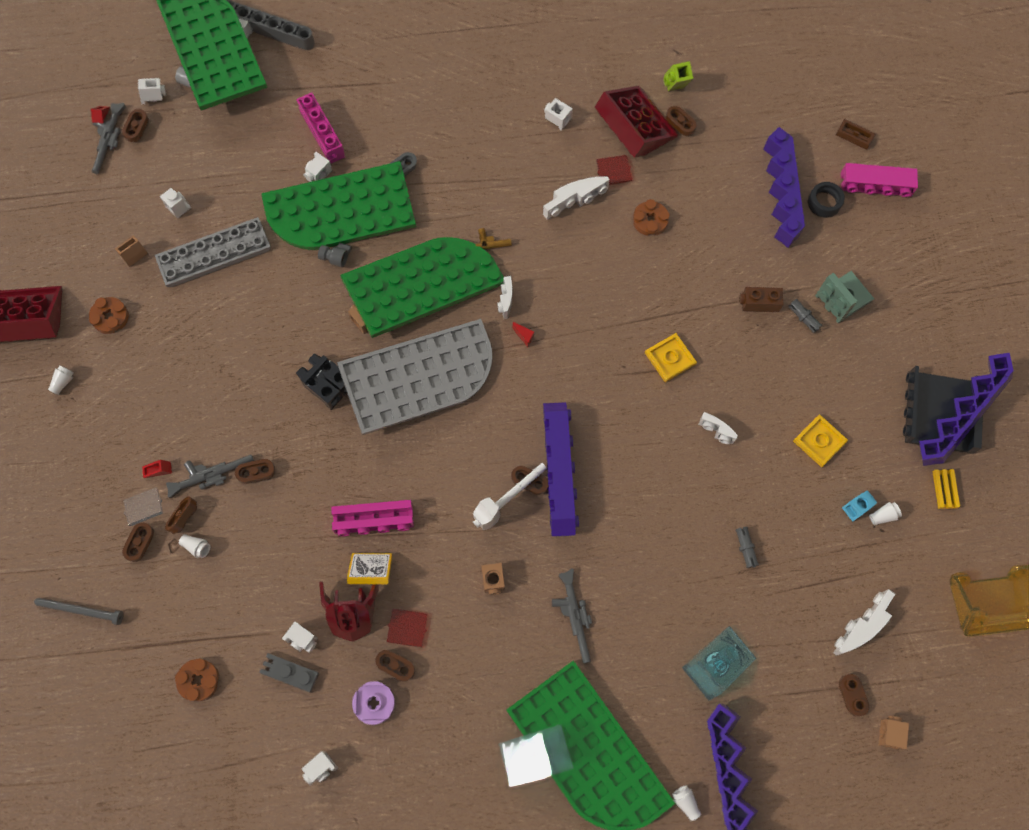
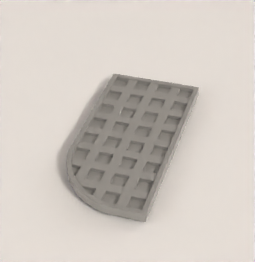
[337,319,492,435]

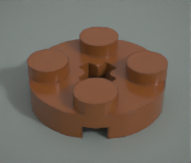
[633,199,670,236]
[89,297,129,334]
[175,658,219,701]

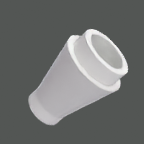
[48,365,74,395]
[869,502,902,526]
[179,534,210,558]
[672,785,701,821]

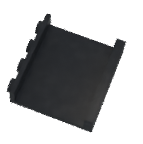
[903,366,983,454]

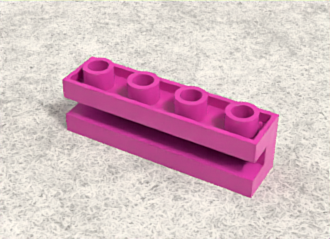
[296,92,345,164]
[841,163,918,197]
[331,500,414,537]

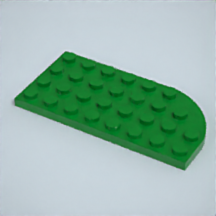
[156,0,267,111]
[261,161,416,250]
[340,237,504,338]
[506,660,676,830]

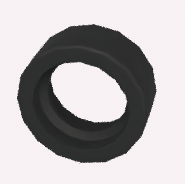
[808,182,845,218]

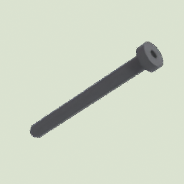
[34,598,124,625]

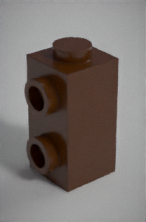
[739,287,784,312]

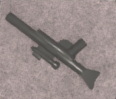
[92,103,126,174]
[166,454,254,498]
[552,569,592,664]

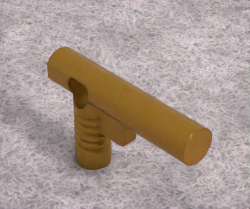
[476,228,512,250]

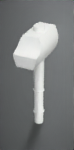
[473,463,547,530]

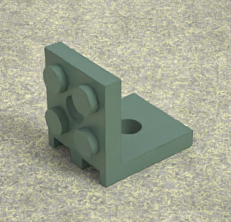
[815,271,874,323]

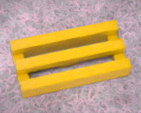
[932,469,960,509]

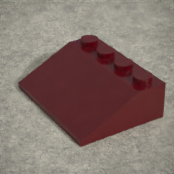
[595,85,678,158]
[0,286,62,342]

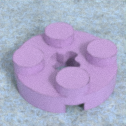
[352,681,395,725]

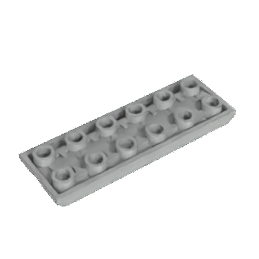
[155,217,271,287]

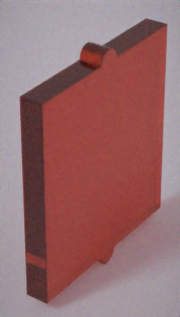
[596,155,632,185]
[387,608,428,648]

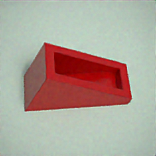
[91,106,110,123]
[512,322,534,347]
[142,459,172,478]

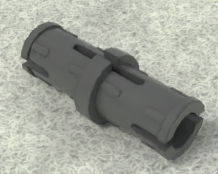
[788,299,823,333]
[735,527,759,569]

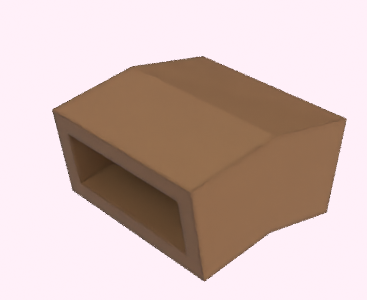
[115,235,148,267]

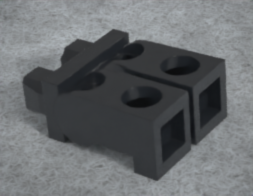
[296,354,347,410]

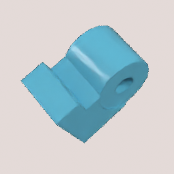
[842,490,877,522]

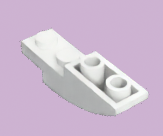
[543,177,610,220]
[833,589,895,655]

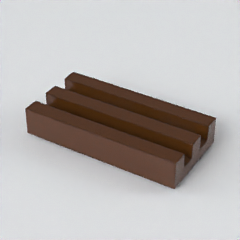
[836,119,876,150]

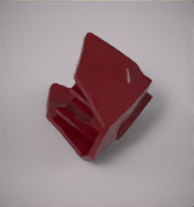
[319,582,379,642]

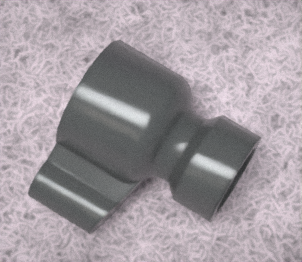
[318,243,352,268]

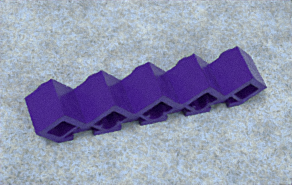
[763,127,805,248]
[919,353,1014,466]
[543,402,579,536]
[707,704,758,830]

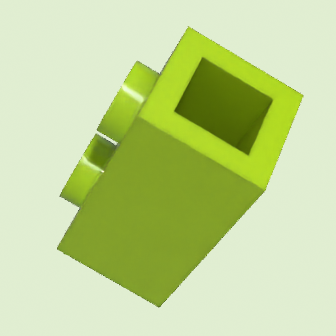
[664,61,694,91]

